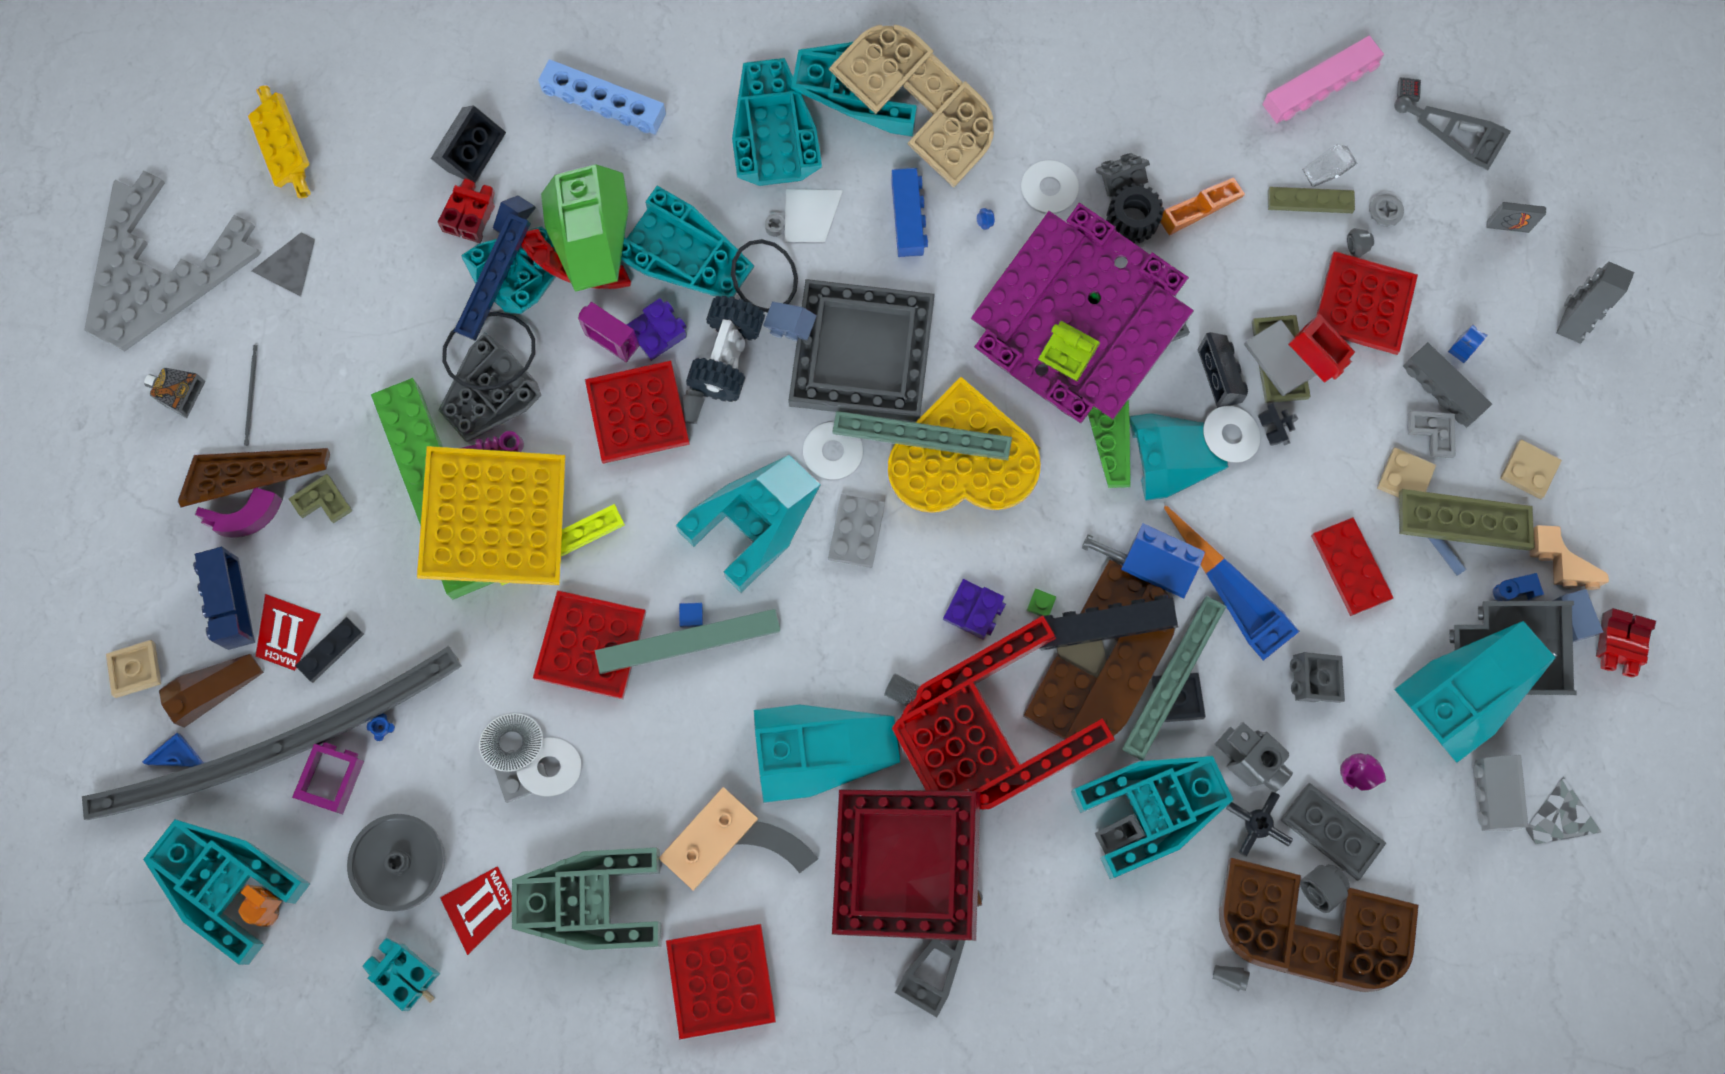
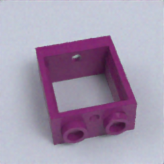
[578,301,639,363]
[292,742,364,815]

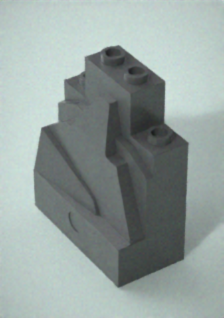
[1449,601,1577,695]

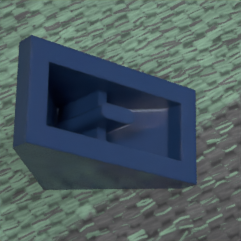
[493,195,536,233]

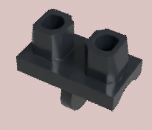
[1258,403,1298,446]

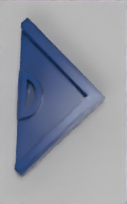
[142,733,204,767]

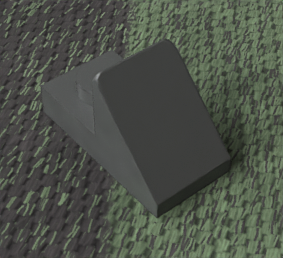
[1094,813,1145,855]

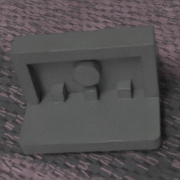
[1095,153,1150,197]

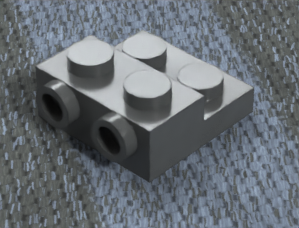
[1290,652,1345,703]

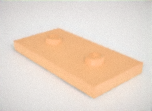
[659,787,758,891]

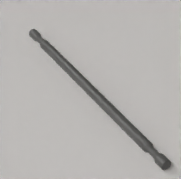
[244,345,257,446]

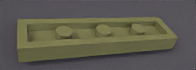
[1268,187,1355,214]

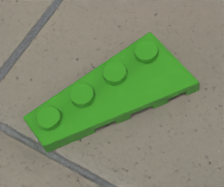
[1088,400,1131,488]

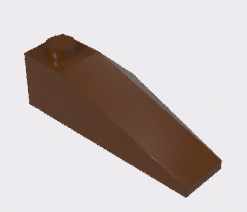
[159,654,264,728]

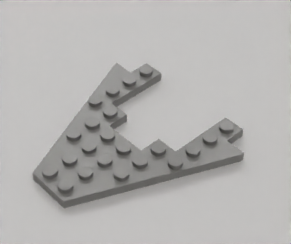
[84,171,261,351]

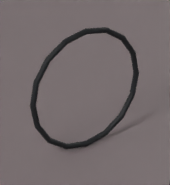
[442,312,535,390]

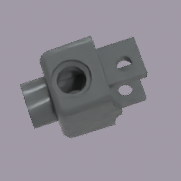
[1215,722,1293,793]

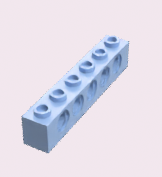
[538,59,666,135]

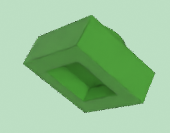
[1027,588,1056,616]

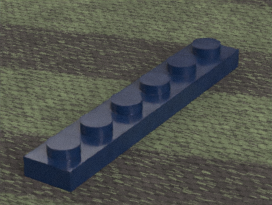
[454,213,531,341]

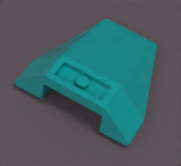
[461,226,557,314]

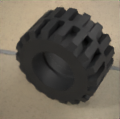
[1106,183,1164,243]

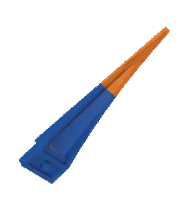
[1164,506,1300,661]

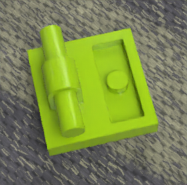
[1038,321,1100,382]

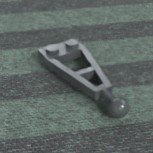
[1394,96,1511,170]
[894,890,983,1018]

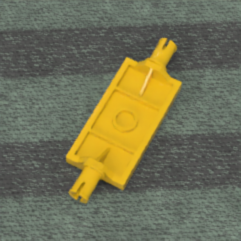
[248,85,311,199]

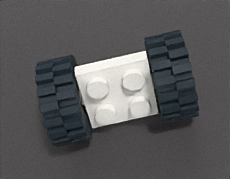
[686,296,765,402]

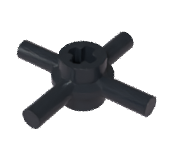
[1226,792,1293,857]

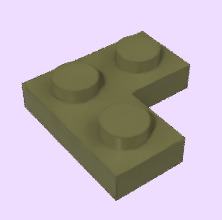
[288,474,353,523]

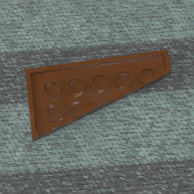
[178,448,330,508]

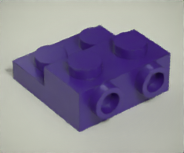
[626,298,687,361]
[943,579,1006,640]

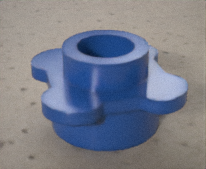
[366,713,395,741]

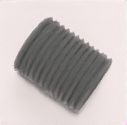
[884,673,920,706]

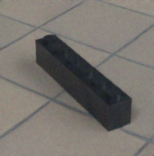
[1039,595,1178,651]

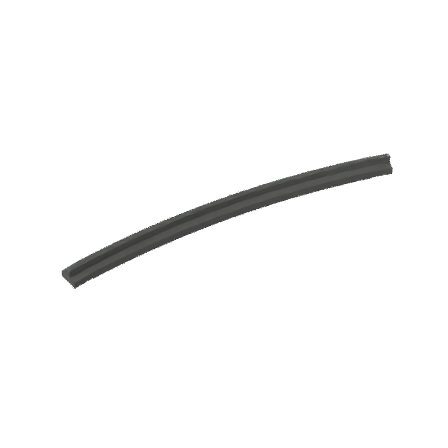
[82,646,462,820]

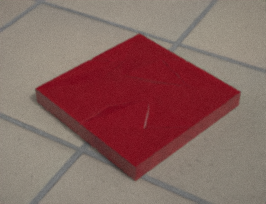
[832,789,981,941]

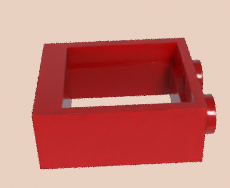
[1288,314,1355,383]

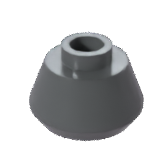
[1347,228,1374,258]

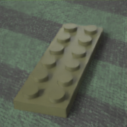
[1399,489,1534,551]

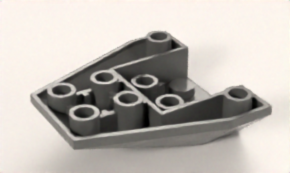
[439,333,542,442]

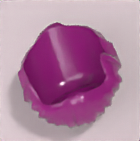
[1340,753,1386,791]

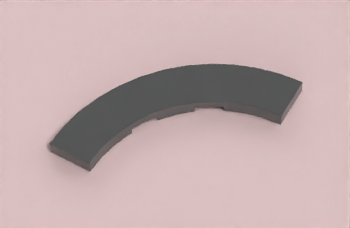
[736,821,818,874]

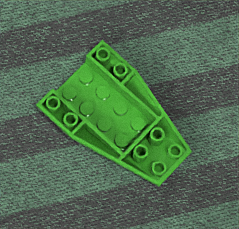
[541,164,629,292]

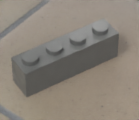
[1403,342,1492,428]

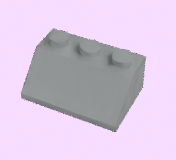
[1473,755,1528,831]

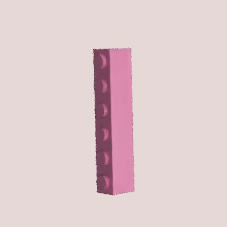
[1262,35,1384,123]

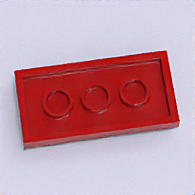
[1311,517,1394,617]

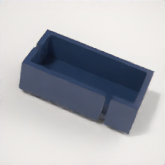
[193,546,255,650]

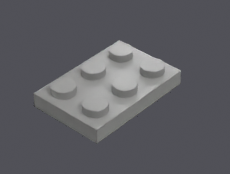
[828,494,885,568]

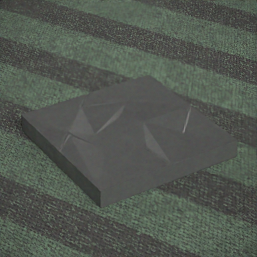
[788,279,935,421]

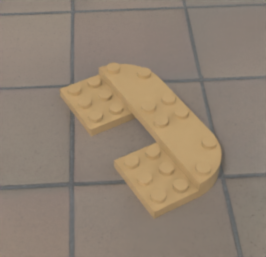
[829,25,994,188]

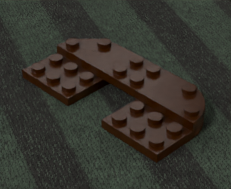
[1023,560,1175,740]
[1219,858,1419,992]

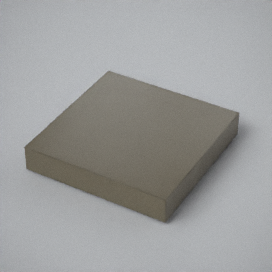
[1056,641,1107,678]

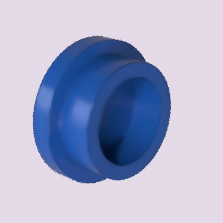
[977,208,995,230]

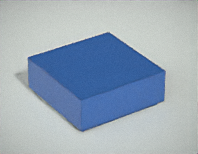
[679,603,703,627]

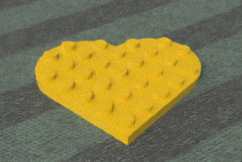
[888,377,1041,513]

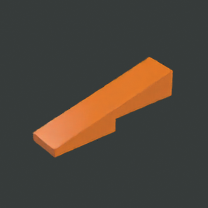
[1160,177,1245,236]

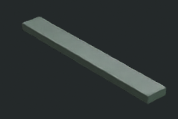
[832,411,1012,461]
[1122,596,1227,761]
[595,609,780,674]

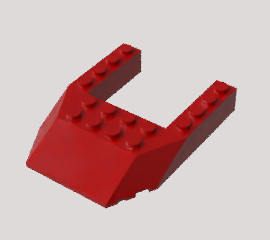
[892,616,1115,810]

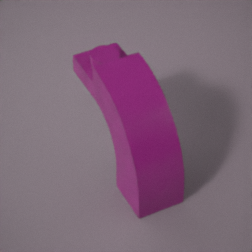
[195,488,283,538]

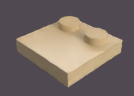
[1500,439,1562,500]
[1377,447,1436,498]
[106,640,161,698]

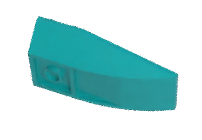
[732,58,822,186]
[621,185,754,298]
[1394,621,1556,763]
[754,704,900,803]

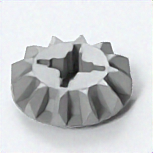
[1369,194,1404,227]

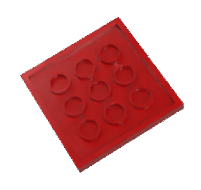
[1316,251,1418,355]
[585,361,690,464]
[533,590,646,700]
[666,924,776,1040]

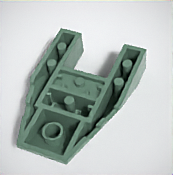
[512,847,662,950]

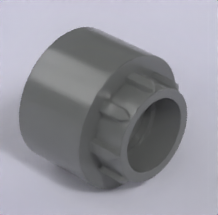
[1300,864,1350,913]

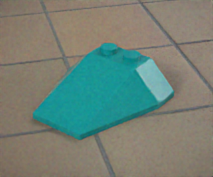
[1129,413,1229,501]

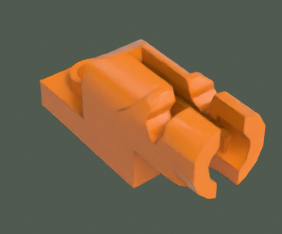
[238,885,282,927]

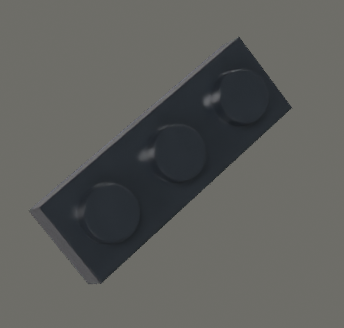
[295,617,364,683]

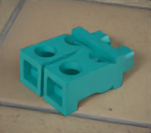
[362,938,440,1011]

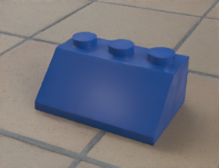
[1121,523,1205,599]

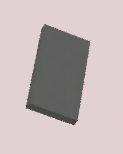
[1281,783,1386,881]

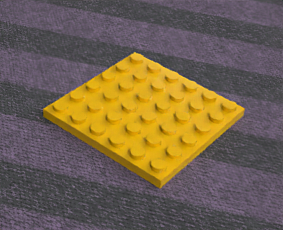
[417,446,565,585]

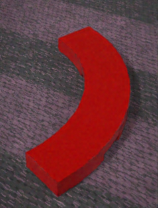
[521,229,631,289]

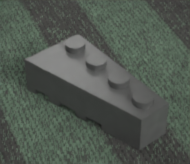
[1556,261,1635,344]

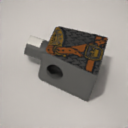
[144,368,206,418]

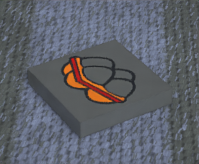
[1486,202,1546,233]

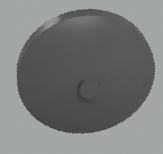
[347,814,445,912]

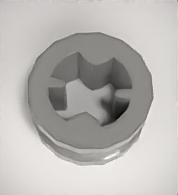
[765,215,784,237]

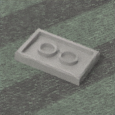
[1244,320,1316,396]

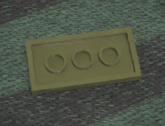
[1252,315,1311,403]

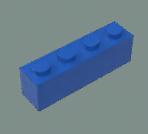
[891,168,928,257]

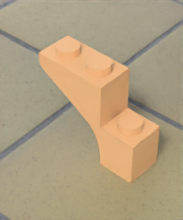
[1530,525,1609,590]

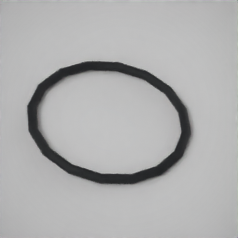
[731,239,798,313]

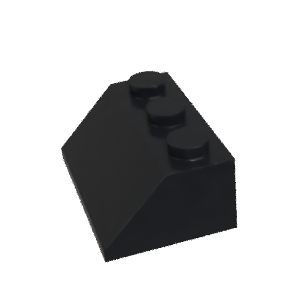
[430,105,506,183]
[1197,332,1248,408]

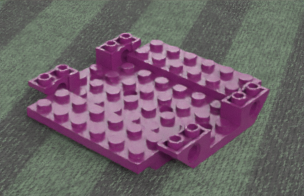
[971,202,1194,424]

